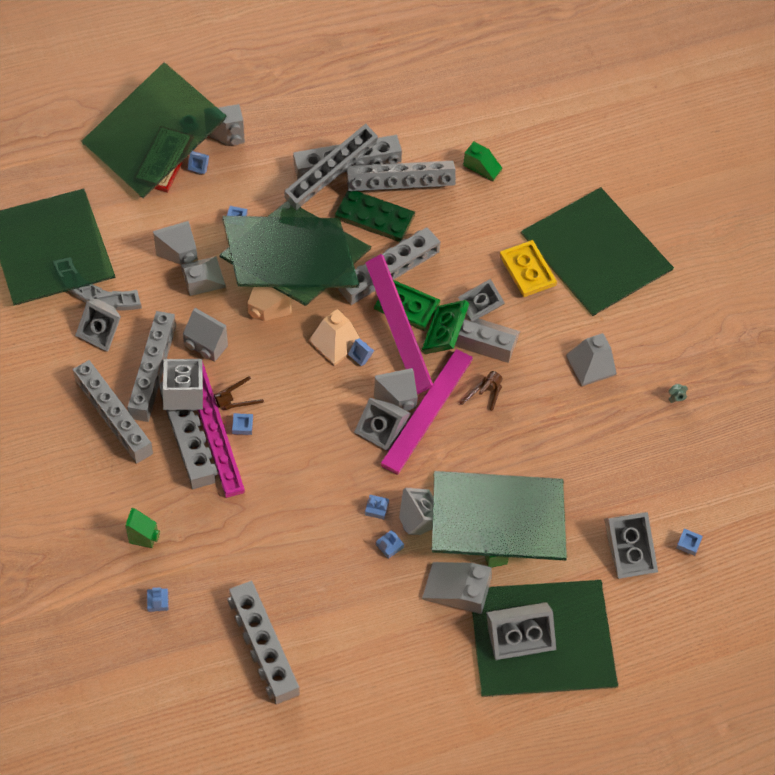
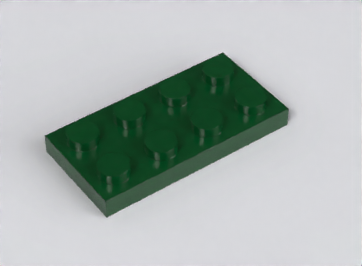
[335,191,415,242]

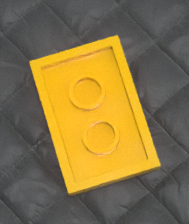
[499,240,557,298]

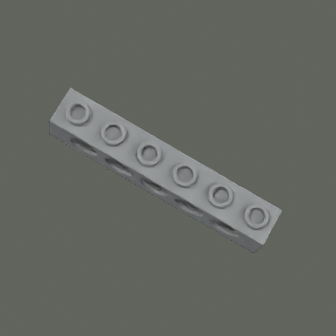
[284,124,378,210]
[293,135,402,179]
[347,161,456,191]
[338,227,441,305]
[128,311,176,422]
[73,360,153,464]
[159,382,218,489]
[227,581,300,705]

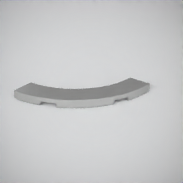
[53,258,142,311]

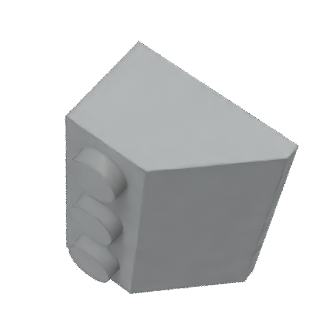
[455,315,520,363]
[486,602,556,660]

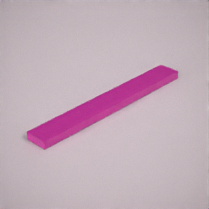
[365,254,433,395]
[381,349,473,475]
[198,361,245,498]

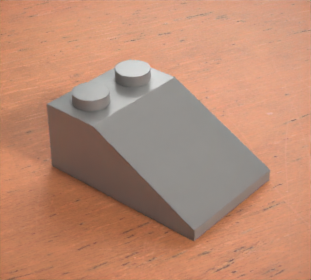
[163,359,203,411]
[604,512,658,579]
[422,562,492,614]

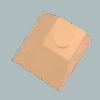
[248,276,292,321]
[309,309,359,366]

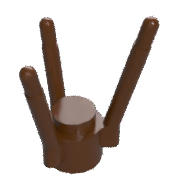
[460,371,503,411]
[214,376,264,410]

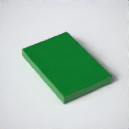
[374,280,440,331]
[421,300,470,354]

